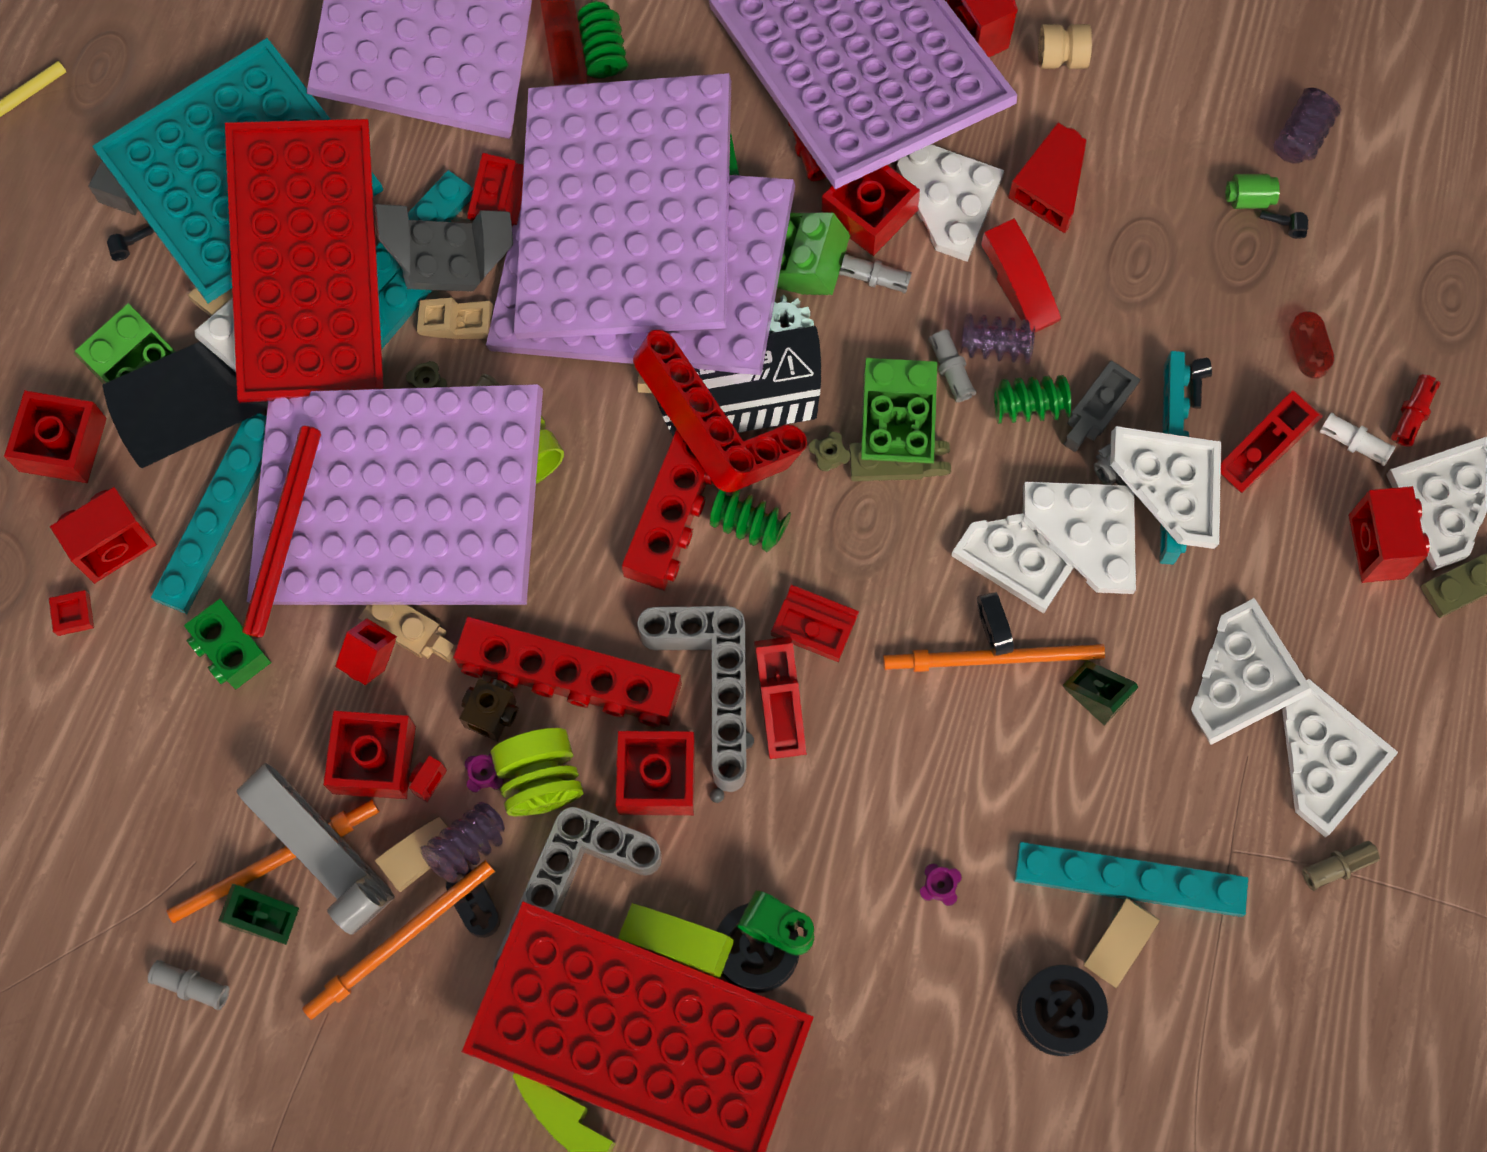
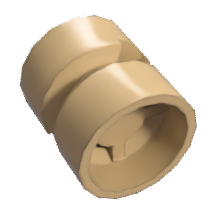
[1038,24,1092,69]

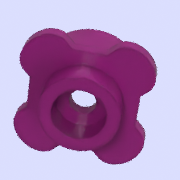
[464,753,504,793]
[920,864,962,906]

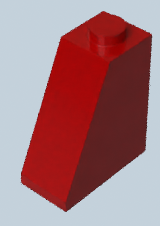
[1008,122,1087,234]

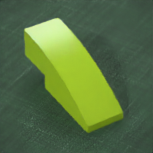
[618,903,734,977]
[512,1073,615,1152]

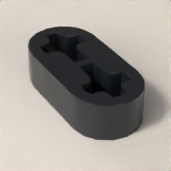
[977,592,1014,656]
[446,868,500,938]

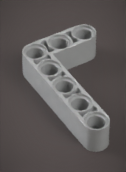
[637,606,747,792]
[237,763,395,935]
[493,807,662,972]

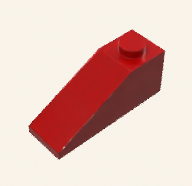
[1221,390,1323,493]

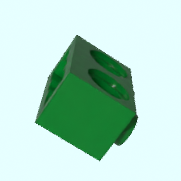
[184,599,271,690]

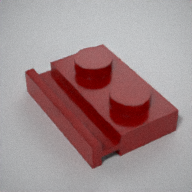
[467,153,524,227]
[771,585,859,663]

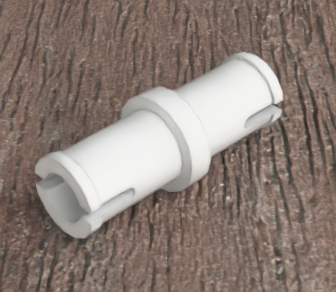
[1320,412,1396,466]

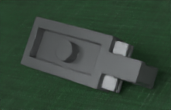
[1063,360,1141,452]

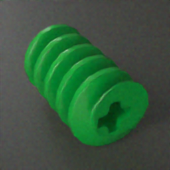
[577,1,628,79]
[994,375,1071,424]
[710,489,791,552]

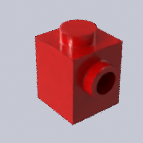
[335,618,397,685]

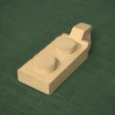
[358,605,456,663]

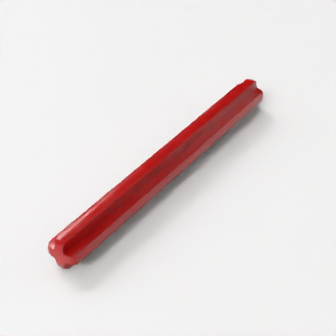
[242,426,321,638]

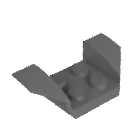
[375,204,513,292]

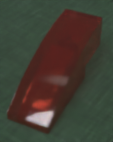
[540,0,588,86]

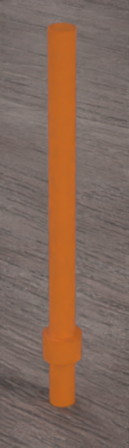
[883,644,1105,672]
[167,799,379,923]
[302,860,495,1020]

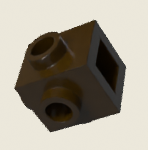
[459,678,519,742]

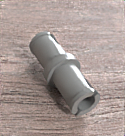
[839,253,912,294]
[928,330,977,402]
[148,960,230,1010]

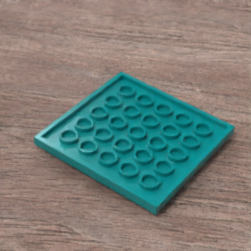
[92,38,384,304]

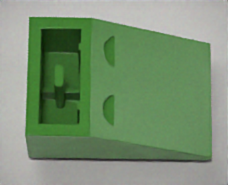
[777,213,850,295]
[74,303,175,384]
[861,358,937,463]

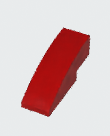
[981,218,1061,335]
[754,636,807,759]

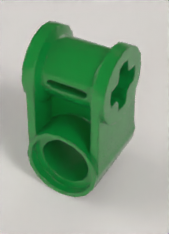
[737,890,814,955]

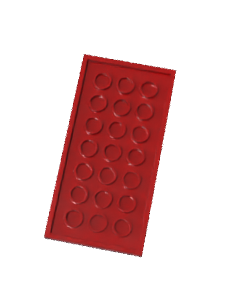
[225,119,384,403]
[461,901,814,1152]

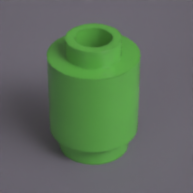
[1225,174,1280,209]

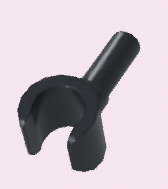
[1260,210,1308,239]
[107,226,154,261]
[1190,358,1212,409]

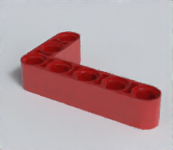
[633,330,807,492]

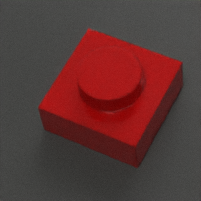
[49,590,94,636]
[409,755,447,802]

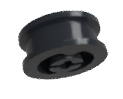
[717,903,799,993]
[1016,965,1108,1057]

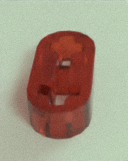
[1289,311,1334,378]

